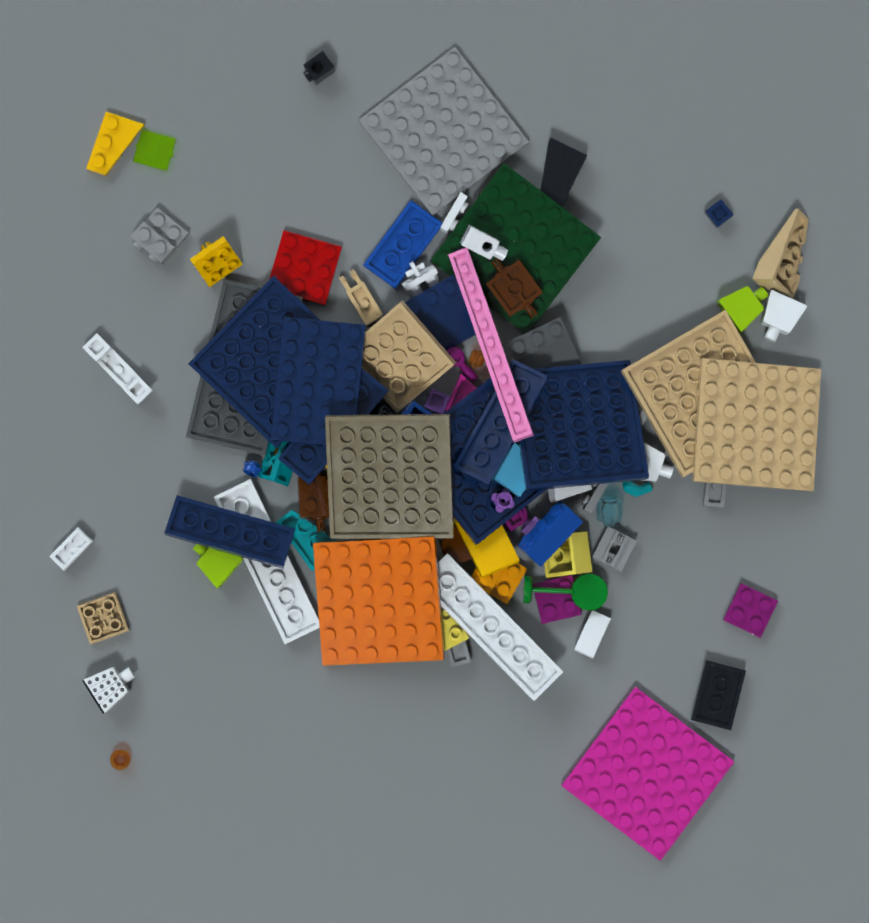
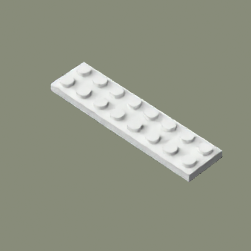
[214,479,319,644]
[438,553,563,701]

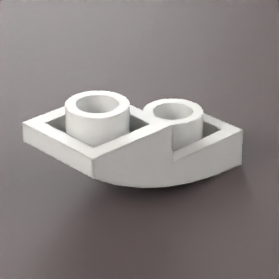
[575,610,611,659]

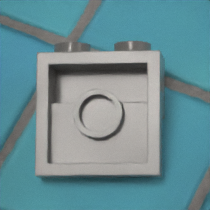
[131,207,189,265]

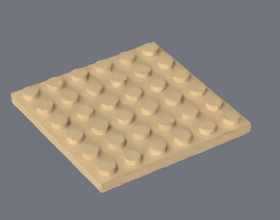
[621,310,756,477]
[692,358,821,491]

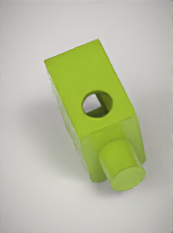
[716,286,769,334]
[193,544,244,589]

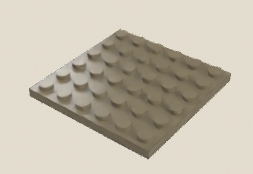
[325,414,454,539]

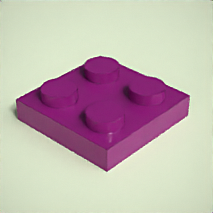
[533,575,582,624]
[723,583,778,638]

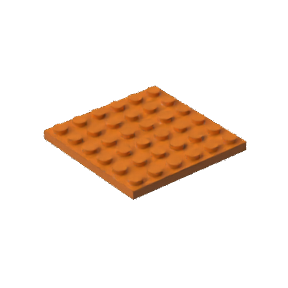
[313,536,445,666]

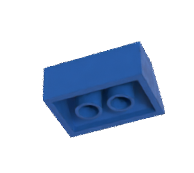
[517,500,583,567]

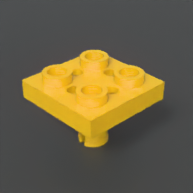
[190,236,243,287]

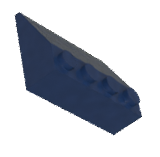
[382,275,476,351]

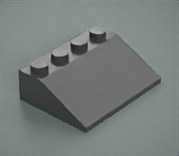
[502,317,582,369]

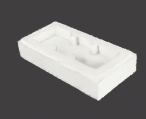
[49,527,93,571]

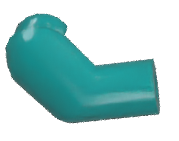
[622,481,653,497]

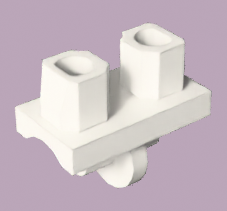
[401,261,439,297]

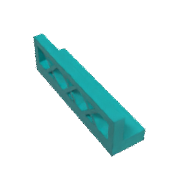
[258,441,293,487]

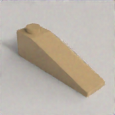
[753,209,809,299]

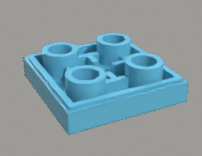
[494,443,525,497]

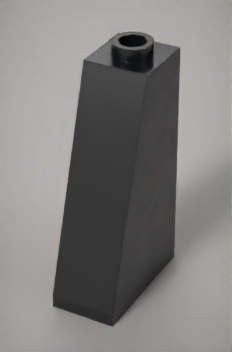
[540,138,587,207]

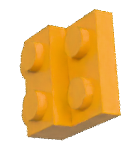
[471,563,527,604]

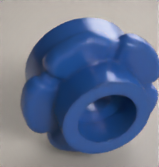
[243,460,262,478]

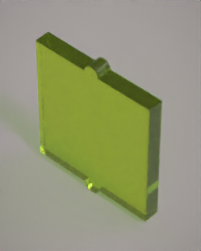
[133,130,176,171]

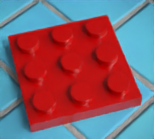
[269,230,342,306]

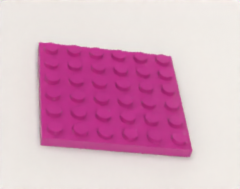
[561,687,734,861]

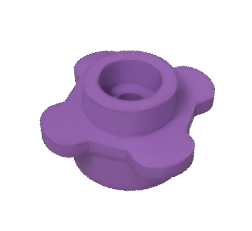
[491,489,514,513]

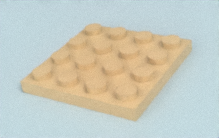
[362,300,456,413]

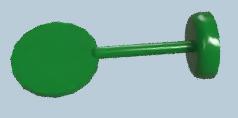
[523,574,608,611]

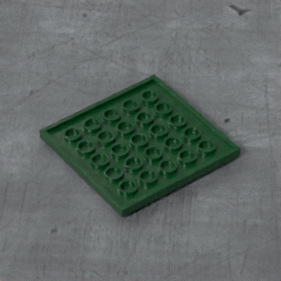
[430,163,602,333]

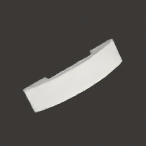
[82,334,153,405]

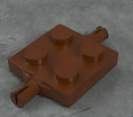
[486,258,544,319]
[297,472,329,532]

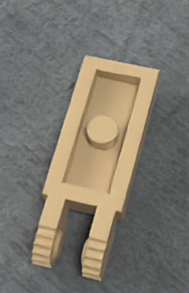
[339,269,383,327]

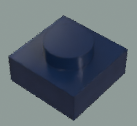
[704,199,733,228]

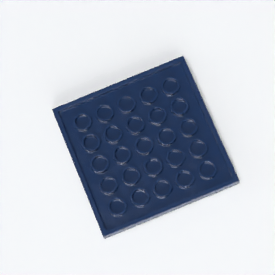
[188,276,320,449]
[519,360,649,491]
[443,377,547,545]

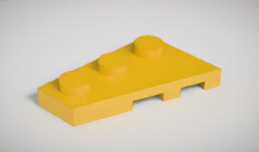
[86,112,145,176]

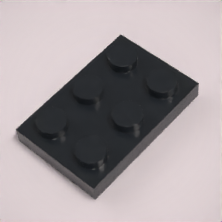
[690,660,746,730]

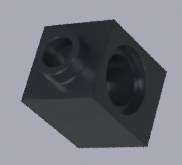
[303,51,336,85]

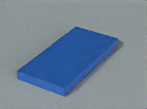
[363,200,443,290]

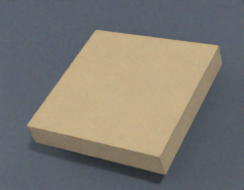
[77,592,130,645]

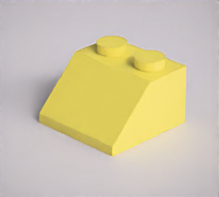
[544,531,592,578]

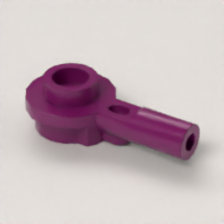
[447,347,478,382]

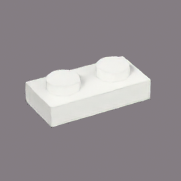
[440,192,469,234]

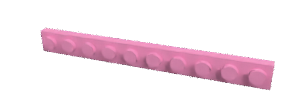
[448,248,534,443]

